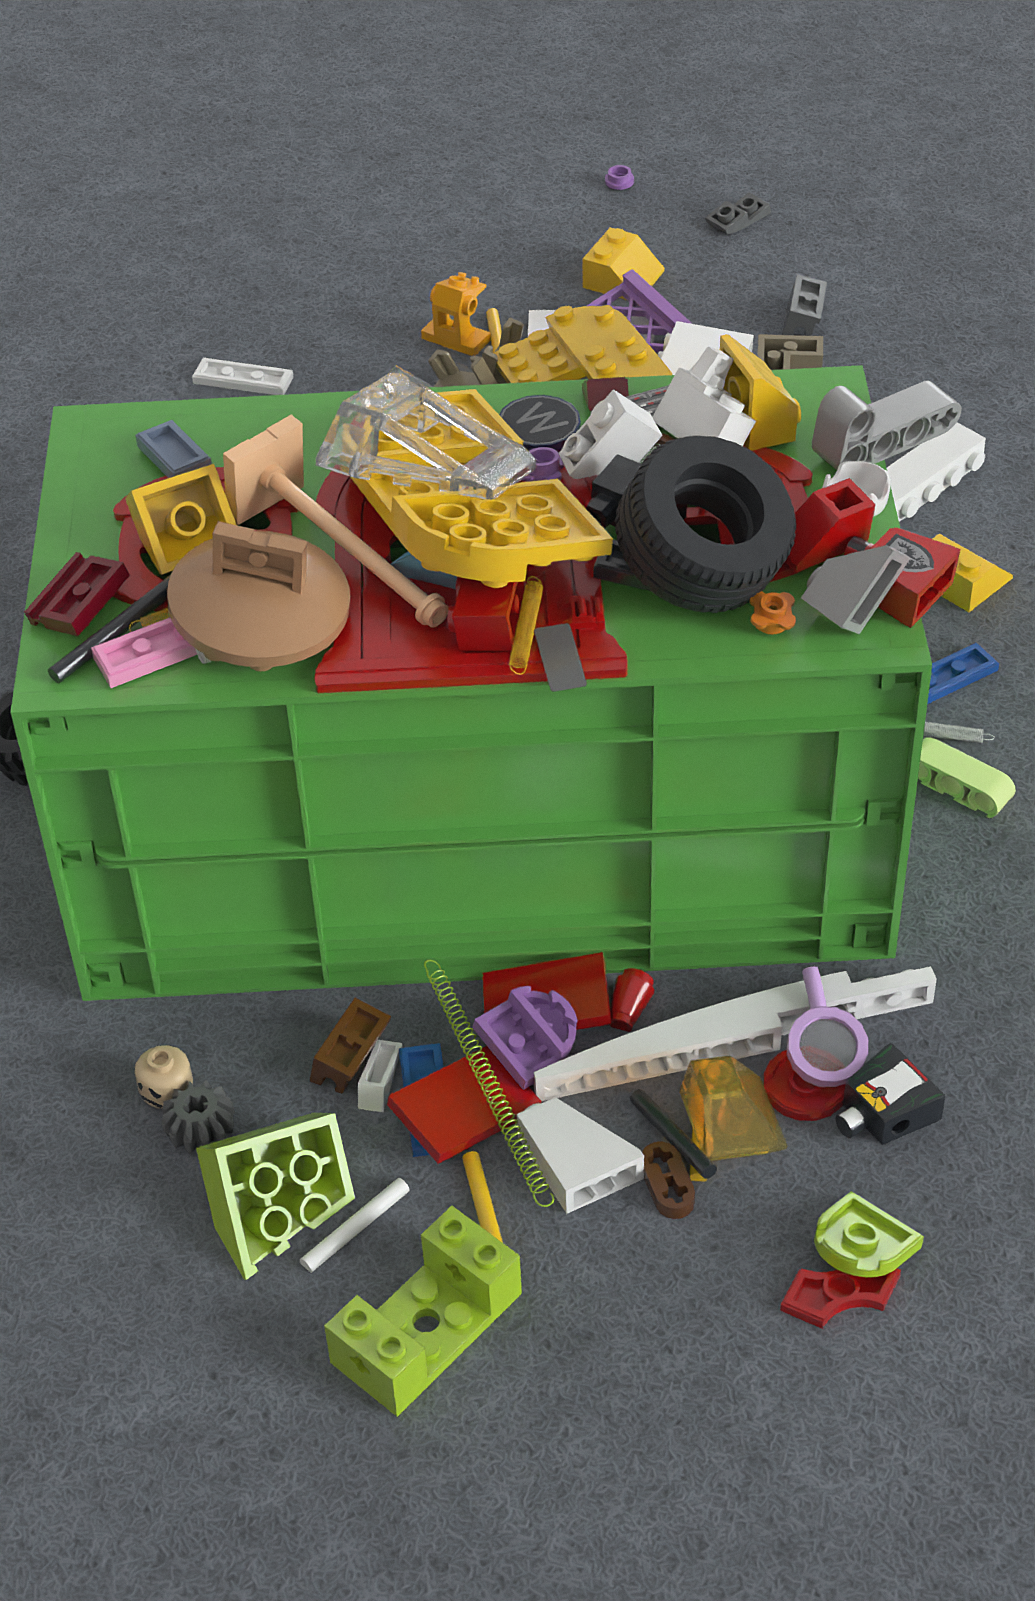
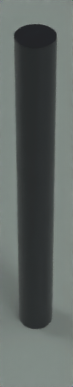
[48,575,171,684]

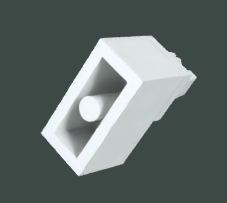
[652,346,756,446]

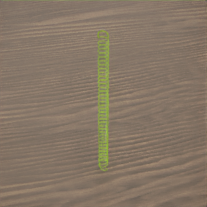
[424,960,554,1207]

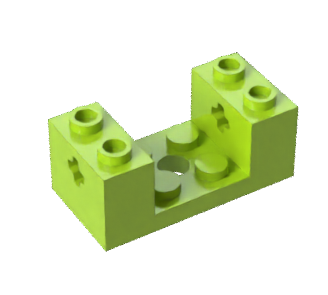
[324,1206,522,1417]

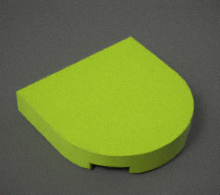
[814,1191,924,1277]

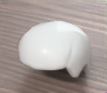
[822,461,891,517]

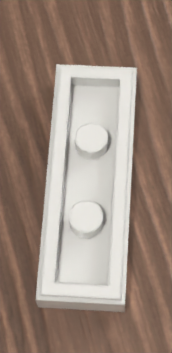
[192,358,293,395]

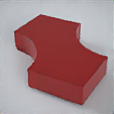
[780,1268,901,1329]

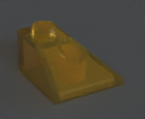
[679,1056,788,1161]

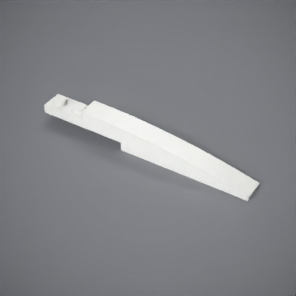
[534,966,936,1101]

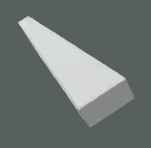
[358,1040,402,1112]

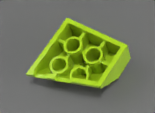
[196,1112,355,1280]

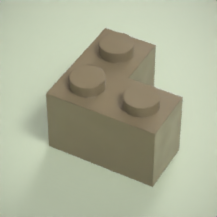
[757,334,823,370]

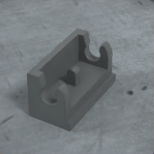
[782,274,827,336]

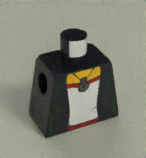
[835,1043,946,1145]

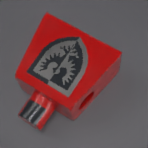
[844,527,961,628]

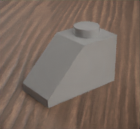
[801,545,911,634]

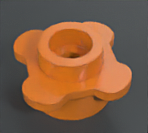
[749,591,796,634]

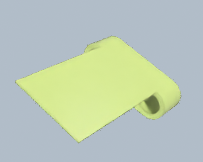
[918,737,1016,818]

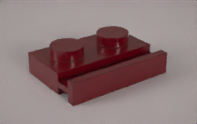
[24,552,130,636]

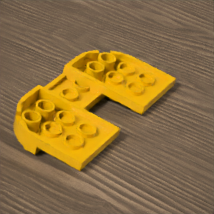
[493,305,673,383]
[340,389,613,588]

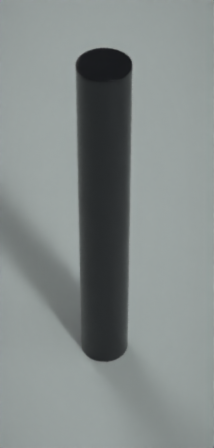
[630,1089,717,1179]

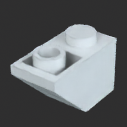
[559,389,662,479]

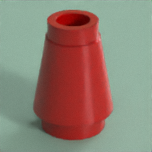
[609,968,655,1032]

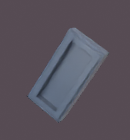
[135,420,212,478]

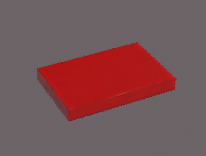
[483,952,611,1030]
[387,1046,542,1164]

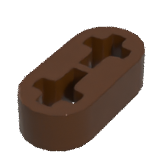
[642,1141,695,1219]

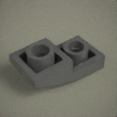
[705,192,771,234]

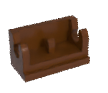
[310,997,391,1094]

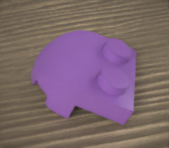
[472,986,577,1090]

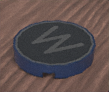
[499,395,581,456]

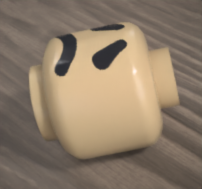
[135,1045,193,1108]

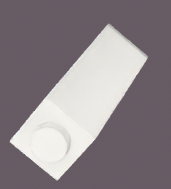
[517,1097,644,1214]

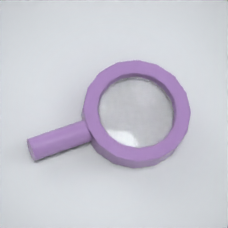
[787,967,868,1087]

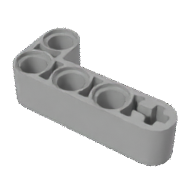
[812,381,962,470]

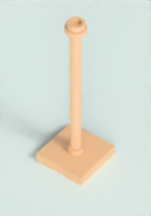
[223,415,449,627]

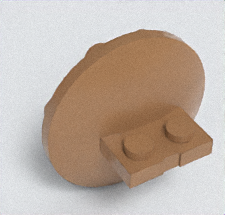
[167,521,350,671]

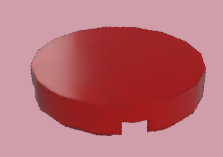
[763,1047,845,1121]

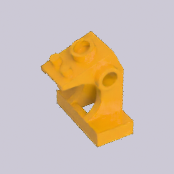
[421,272,491,356]

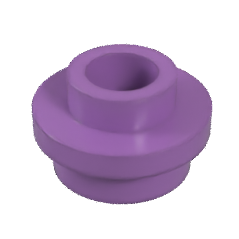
[605,165,634,190]

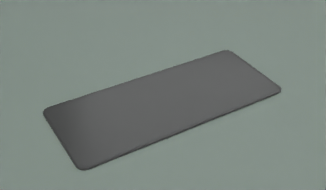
[534,624,587,692]

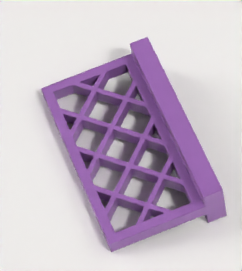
[587,269,692,352]

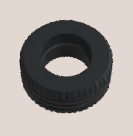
[615,436,796,613]

